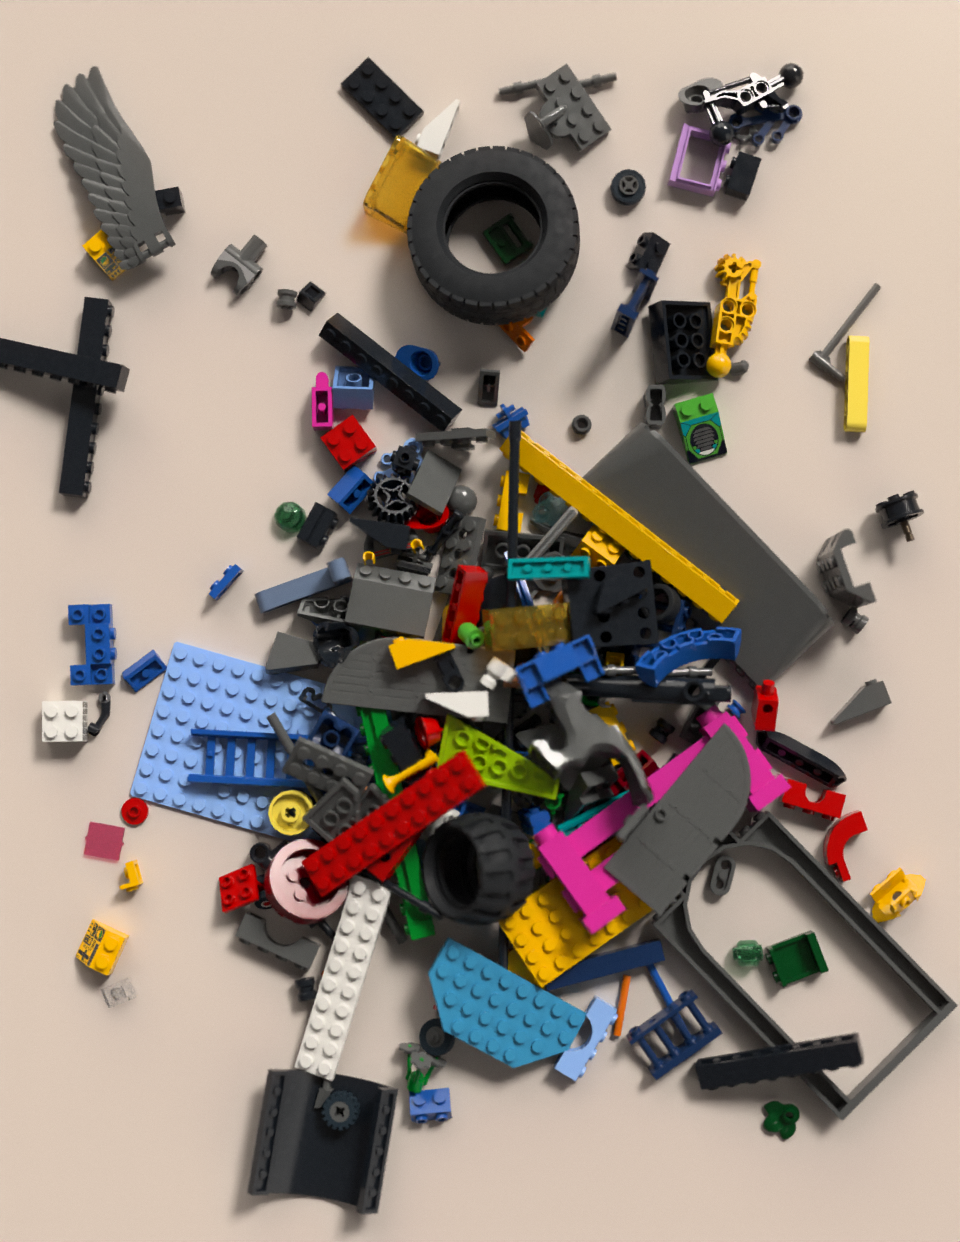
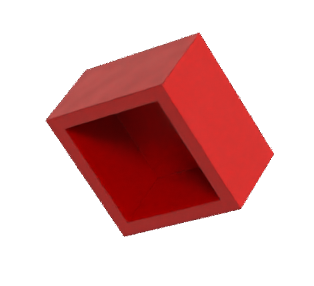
[320,414,377,473]

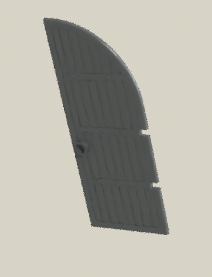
[321,637,515,723]
[604,723,751,915]

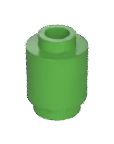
[458,623,485,649]

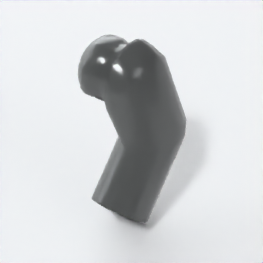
[729,360,749,376]

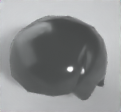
[447,485,477,515]

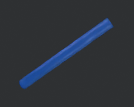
[645,964,687,1037]

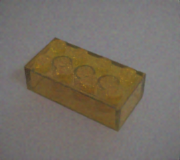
[482,603,571,651]

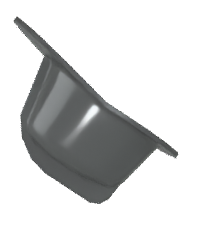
[678,78,724,114]

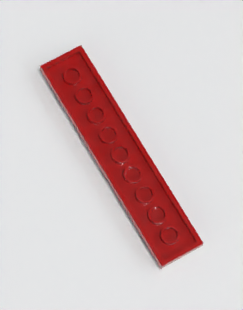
[301,750,487,897]

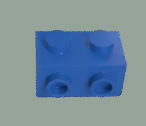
[409,1088,452,1124]

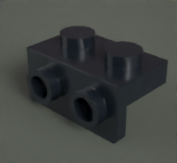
[627,232,670,275]

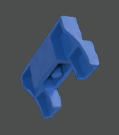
[68,604,117,686]
[513,634,605,709]

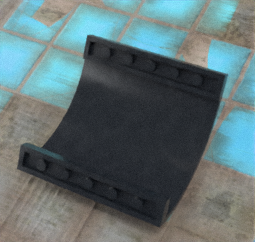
[247,1069,398,1214]

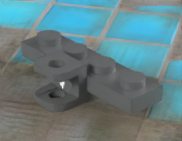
[415,427,496,451]

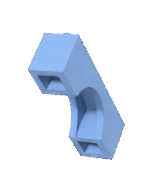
[554,995,618,1081]

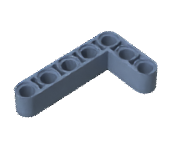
[254,557,353,613]

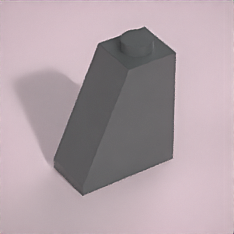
[265,632,322,675]

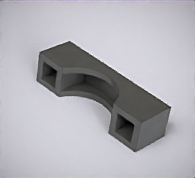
[235,911,321,970]

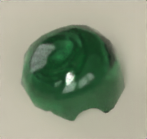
[274,501,307,533]

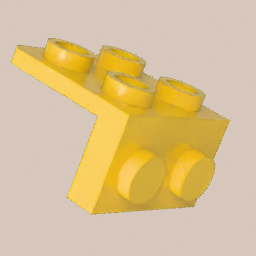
[570,525,625,568]

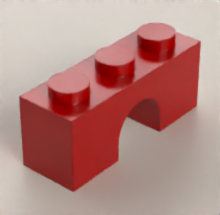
[778,778,846,821]

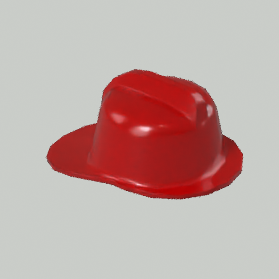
[404,505,449,534]
[415,717,443,750]

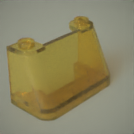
[363,134,442,234]

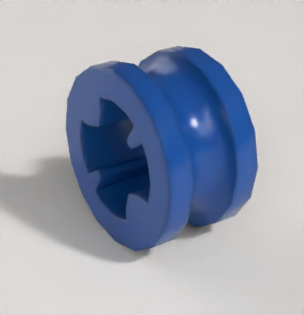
[726,699,746,719]

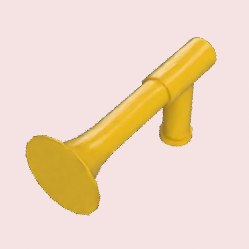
[383,750,439,793]

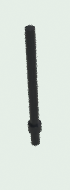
[360,868,444,921]

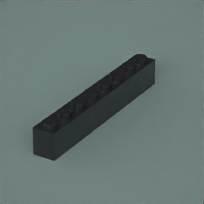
[319,313,462,431]
[0,338,130,394]
[695,1032,864,1091]

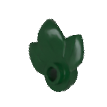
[763,1101,800,1140]

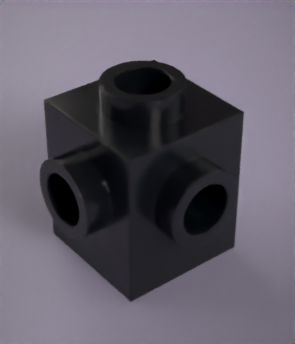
[390,445,420,477]

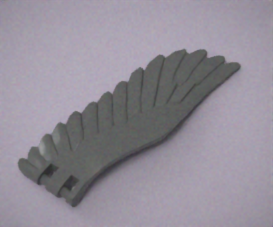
[53,66,176,270]

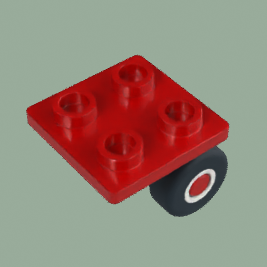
[219,864,272,914]

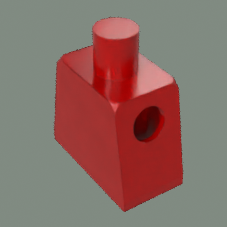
[751,679,779,731]

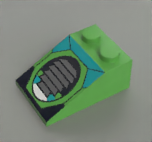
[672,393,727,464]

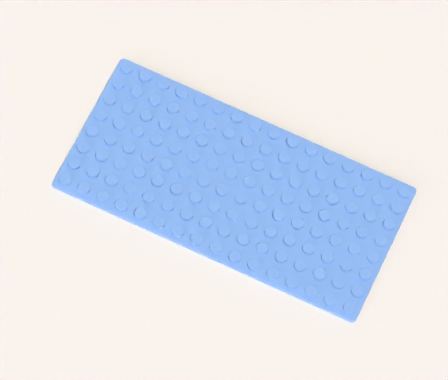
[130,642,481,870]

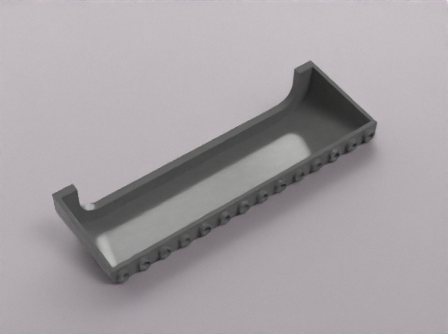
[582,422,834,691]

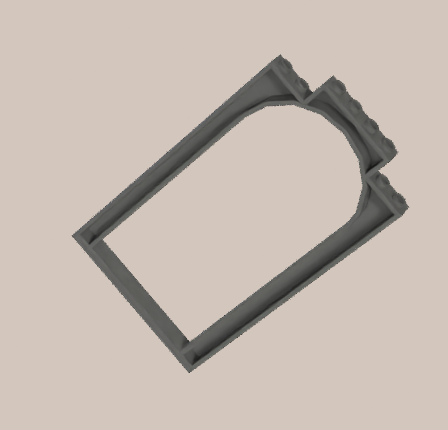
[651,810,958,1121]

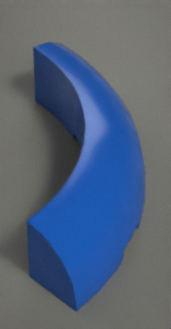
[635,627,742,688]

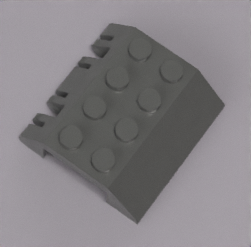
[816,529,877,609]

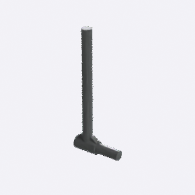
[809,283,881,382]

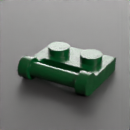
[483,213,534,266]

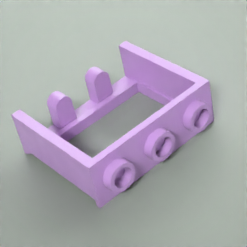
[668,123,731,197]

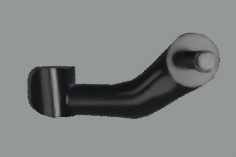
[87,691,111,736]

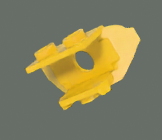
[870,867,926,923]

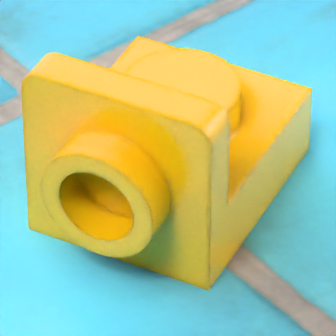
[119,860,143,892]

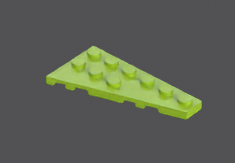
[437,713,560,800]

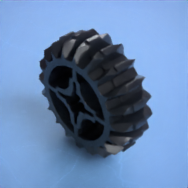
[366,473,420,525]

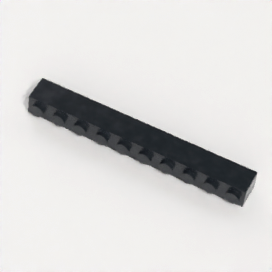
[59,297,114,498]

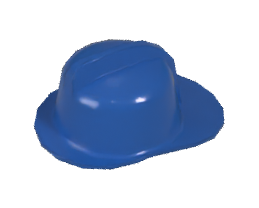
[395,345,441,380]

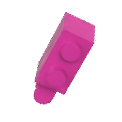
[312,372,334,431]

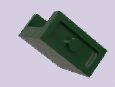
[765,930,829,988]

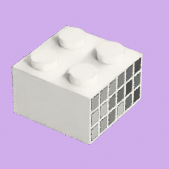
[42,701,88,742]

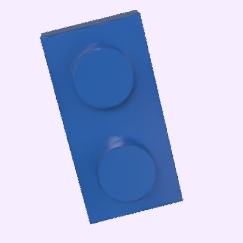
[209,564,243,600]

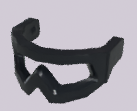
[298,687,334,713]

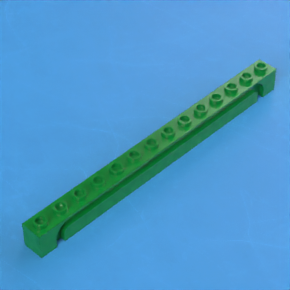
[355,706,436,941]

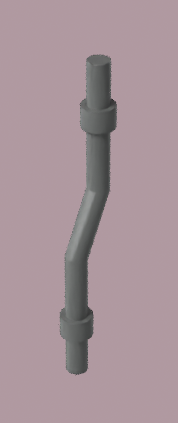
[498,73,617,96]
[602,664,713,678]

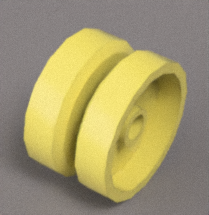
[268,789,314,835]

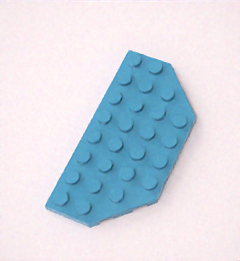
[428,937,587,1068]

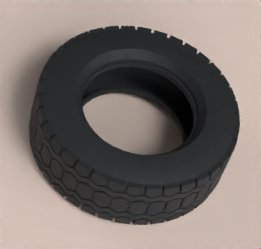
[407,146,580,325]

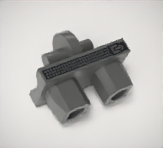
[395,547,433,576]

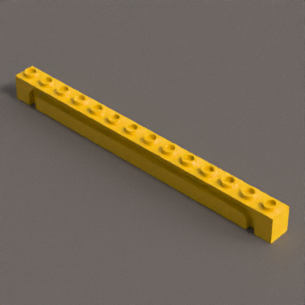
[499,430,740,623]

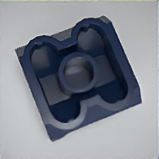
[307,707,360,757]

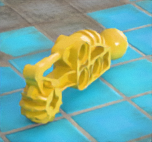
[706,253,761,378]

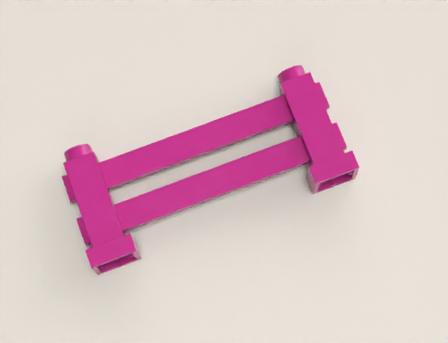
[532,704,791,934]

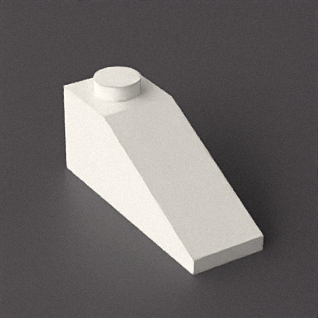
[415,99,460,161]
[425,691,489,721]

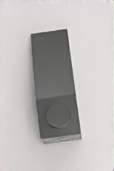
[830,679,892,724]

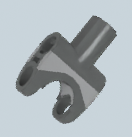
[211,235,267,296]

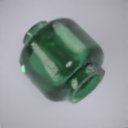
[733,940,763,967]

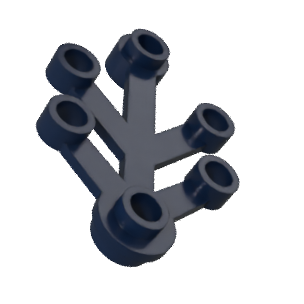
[728,101,803,147]

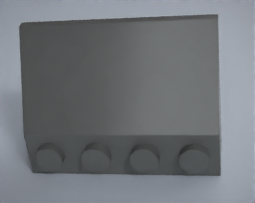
[344,563,436,639]

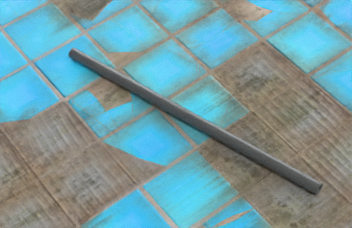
[266,712,407,944]

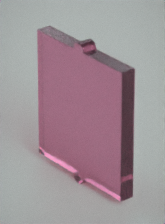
[84,821,125,861]

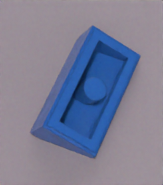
[122,649,167,692]

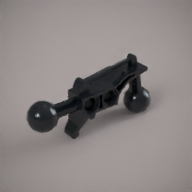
[699,63,804,146]

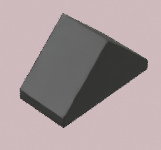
[477,369,500,406]

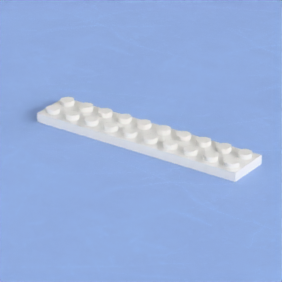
[295,874,392,1081]

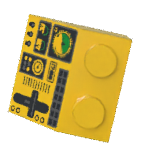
[82,230,125,281]
[75,919,129,976]

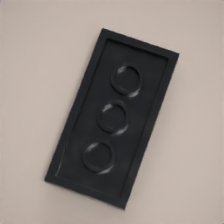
[341,57,424,141]

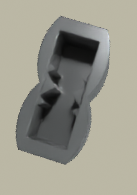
[644,385,666,429]

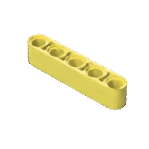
[844,336,870,432]

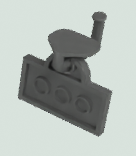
[524,64,612,152]

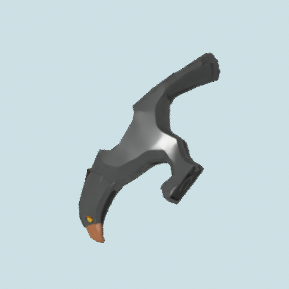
[503,677,654,807]

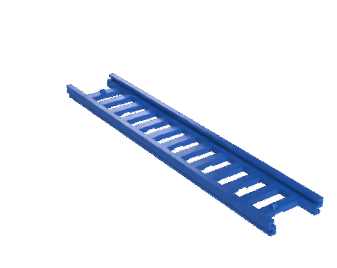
[188,729,437,790]

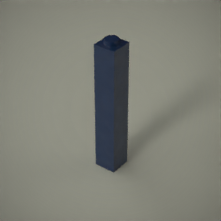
[545,938,665,991]

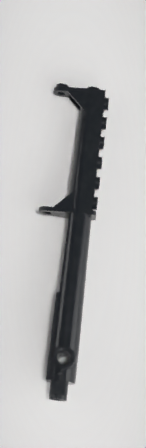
[514,667,732,723]

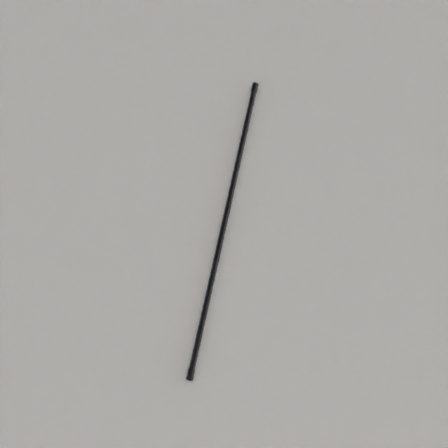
[498,421,521,969]

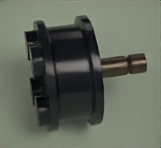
[875,490,924,542]

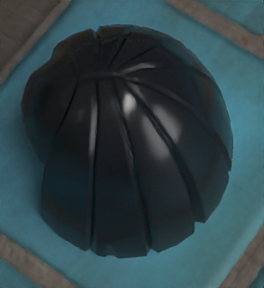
[313,621,360,668]

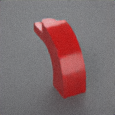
[823,810,868,882]

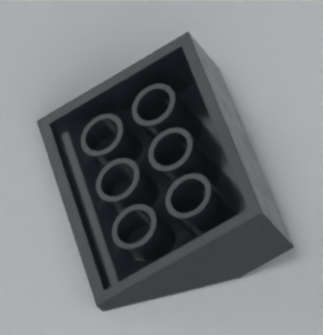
[648,300,718,384]

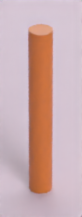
[613,974,631,1036]

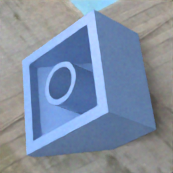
[332,366,375,410]

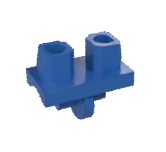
[492,404,530,439]

